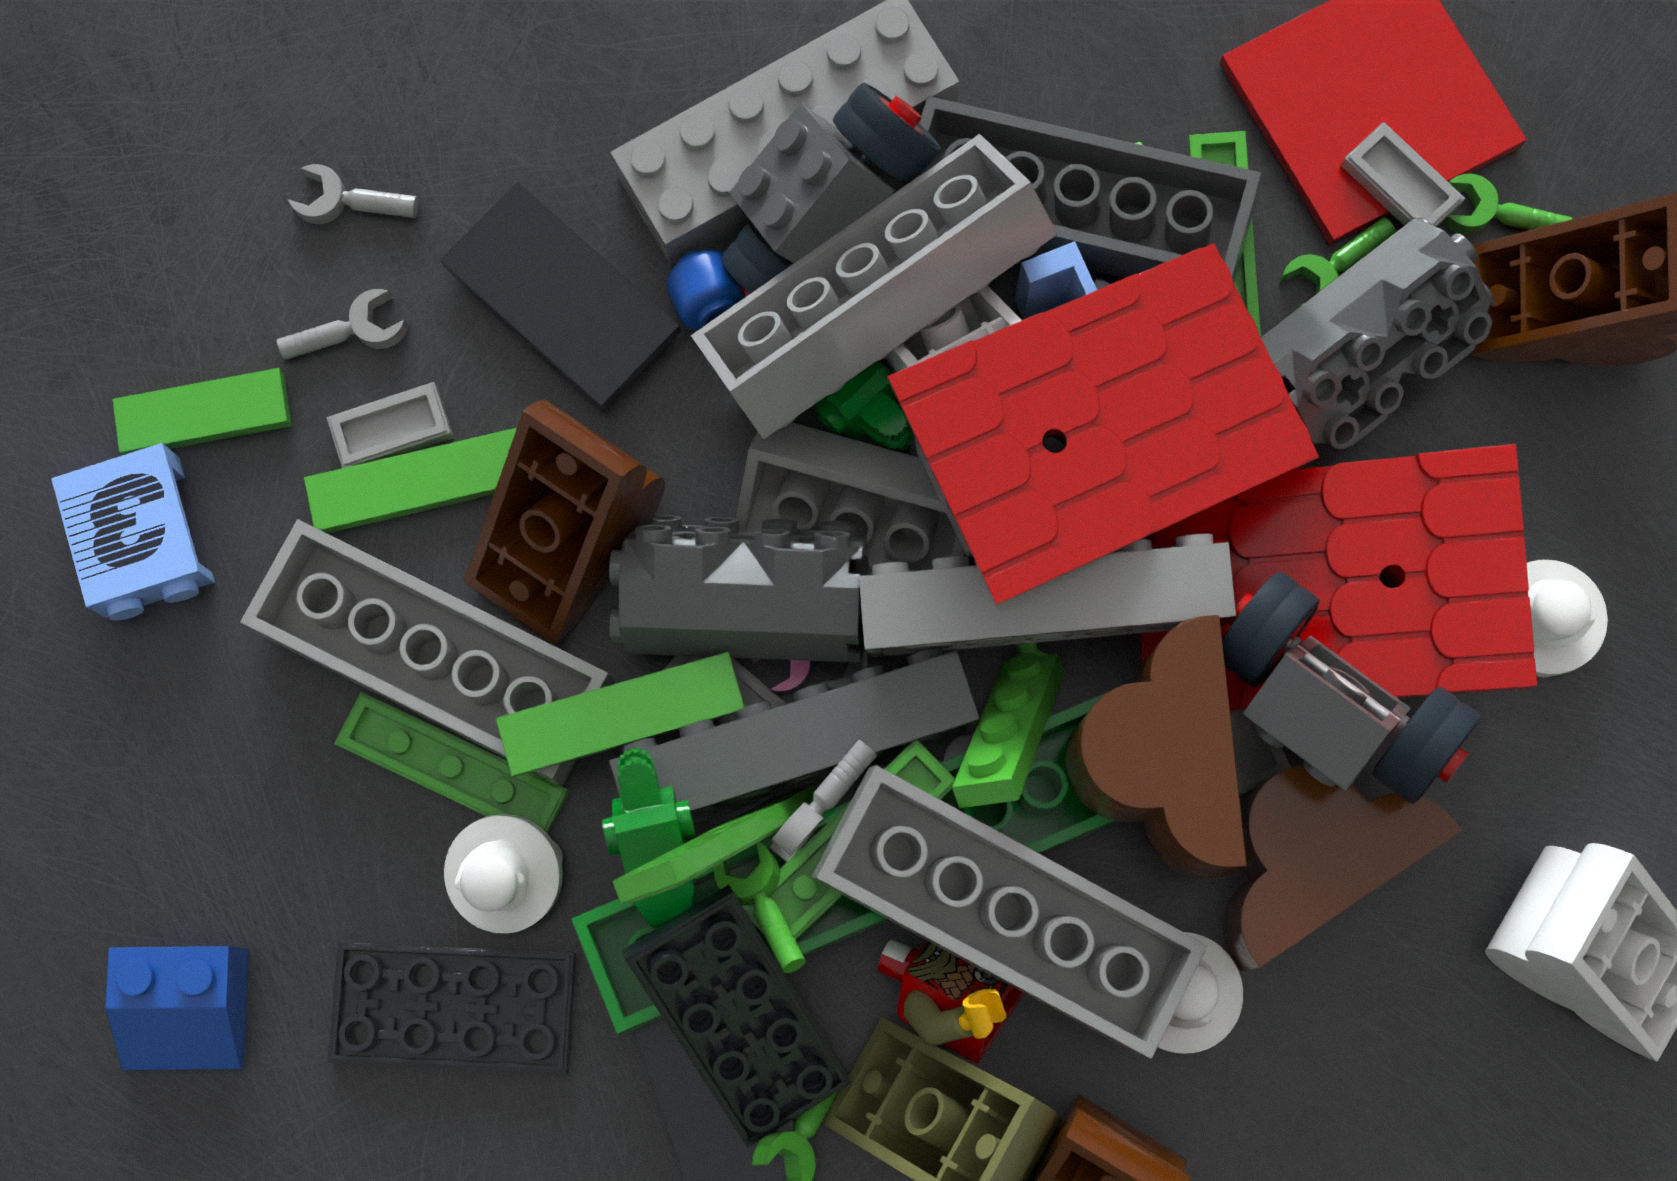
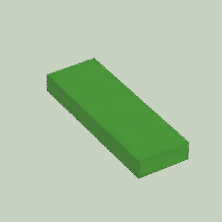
[112,368,292,455]

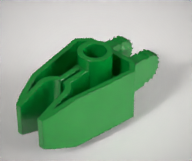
[814,360,913,453]
[602,747,696,928]

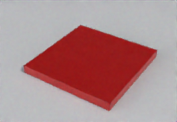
[1219,0,1527,246]

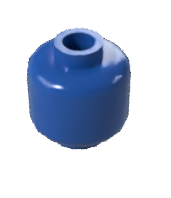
[666,250,747,331]

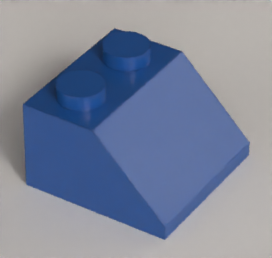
[105,946,249,1070]

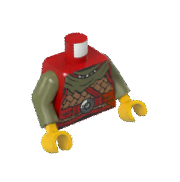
[878,939,1024,1064]

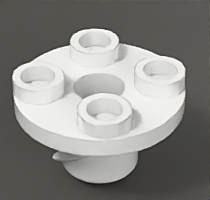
[1527,560,1608,678]
[444,814,563,933]
[1157,932,1243,1054]

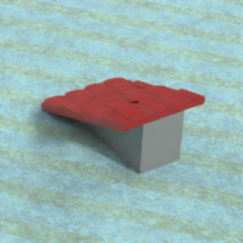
[887,243,1319,606]
[1139,444,1537,712]

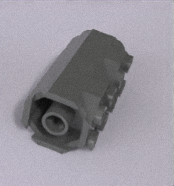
[1261,218,1494,449]
[609,515,869,663]

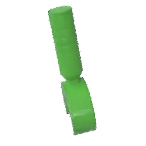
[1443,174,1572,234]
[1279,217,1396,308]
[714,842,806,973]
[752,1090,840,1181]

